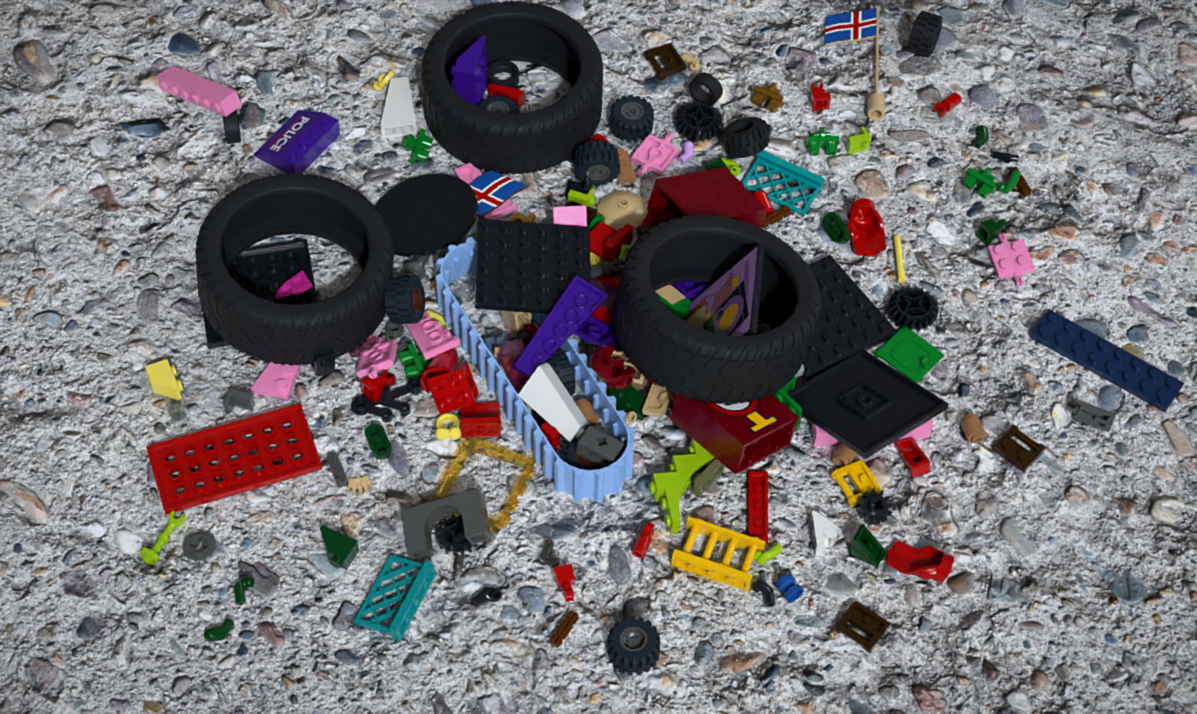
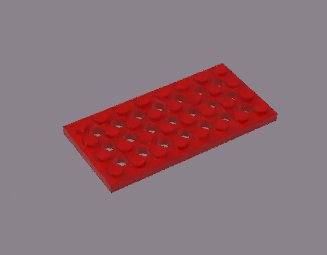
[146,403,322,515]

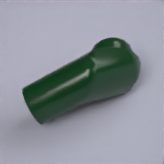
[203,618,234,642]

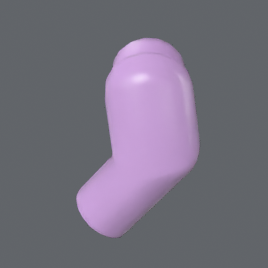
[677,141,694,165]

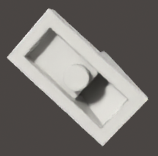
[810,511,839,556]

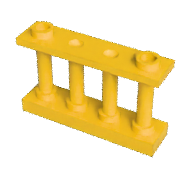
[671,516,766,592]

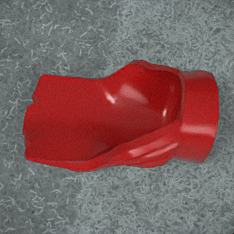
[847,198,886,257]
[885,540,954,584]

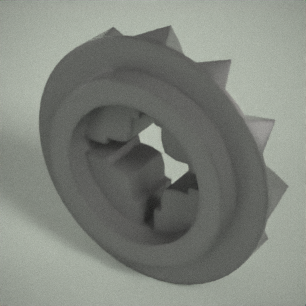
[182,532,216,562]

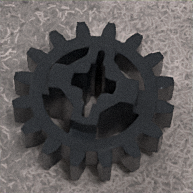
[436,514,478,556]

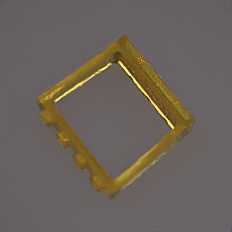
[433,436,536,534]

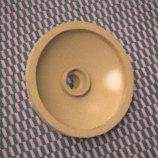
[596,191,648,234]

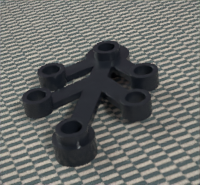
[351,373,423,423]

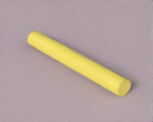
[893,235,906,283]

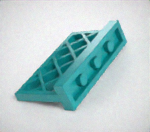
[742,150,824,217]
[354,554,437,642]

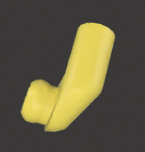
[426,310,446,329]

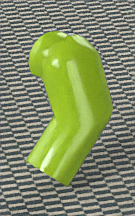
[721,157,741,177]
[754,543,783,565]

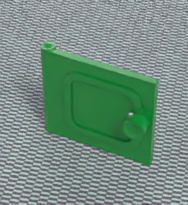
[874,326,944,383]

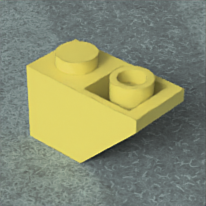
[145,359,183,400]

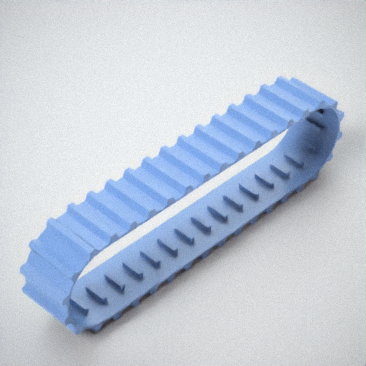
[436,237,635,503]

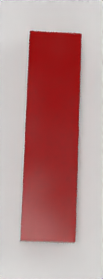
[747,471,768,544]

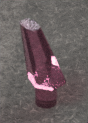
[350,336,377,358]

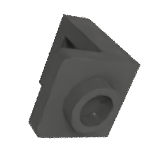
[223,388,255,415]

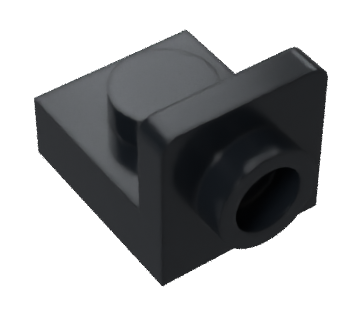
[565,177,593,199]

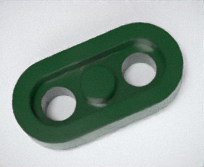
[822,212,851,244]
[365,424,392,460]

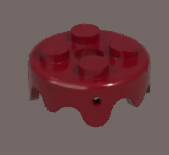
[590,345,636,390]

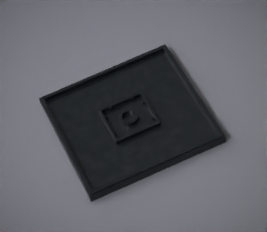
[787,349,949,459]

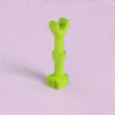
[140,511,185,565]

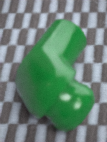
[998,170,1021,194]

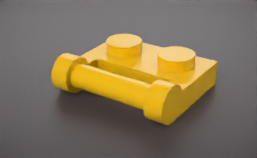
[831,459,882,507]

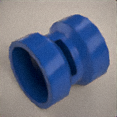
[775,574,804,603]

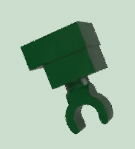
[976,218,1008,245]

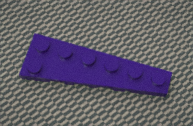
[513,275,608,379]

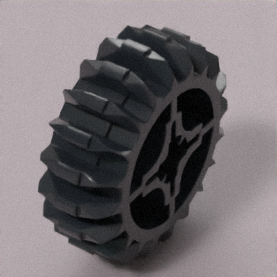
[674,100,722,143]
[887,285,939,332]

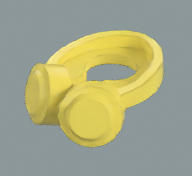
[373,70,395,91]
[435,413,462,441]

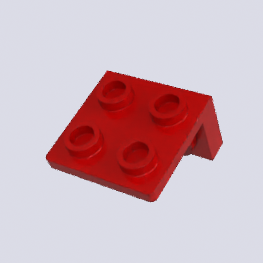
[590,222,633,261]
[427,361,480,414]
[461,402,501,438]

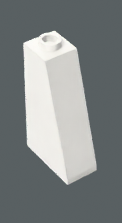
[381,76,417,138]
[518,363,588,441]

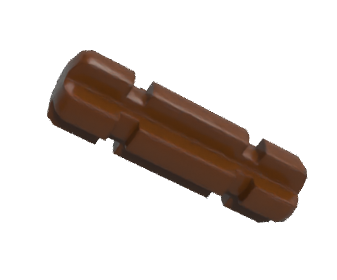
[1009,166,1032,197]
[761,206,791,228]
[550,610,579,648]

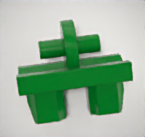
[805,127,839,156]
[402,128,433,164]
[963,167,997,199]
[399,343,433,379]

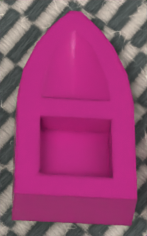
[275,270,313,298]

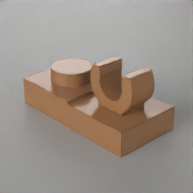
[617,148,636,184]

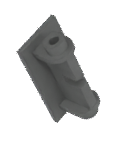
[1072,400,1116,432]

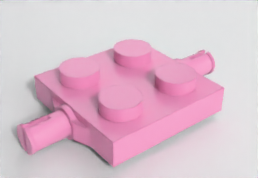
[631,132,680,177]
[988,233,1035,286]
[356,337,398,379]

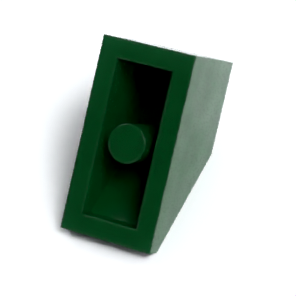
[608,385,646,421]
[320,525,359,570]

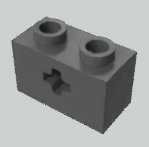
[576,426,624,467]

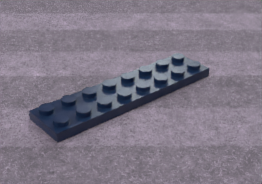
[1030,309,1184,412]

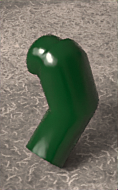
[973,125,989,149]
[234,576,254,605]

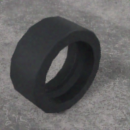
[487,60,519,88]
[688,72,723,105]
[223,109,241,144]

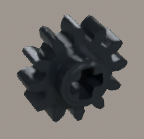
[856,489,893,526]

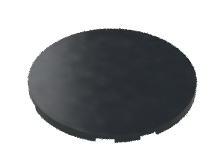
[375,174,479,257]

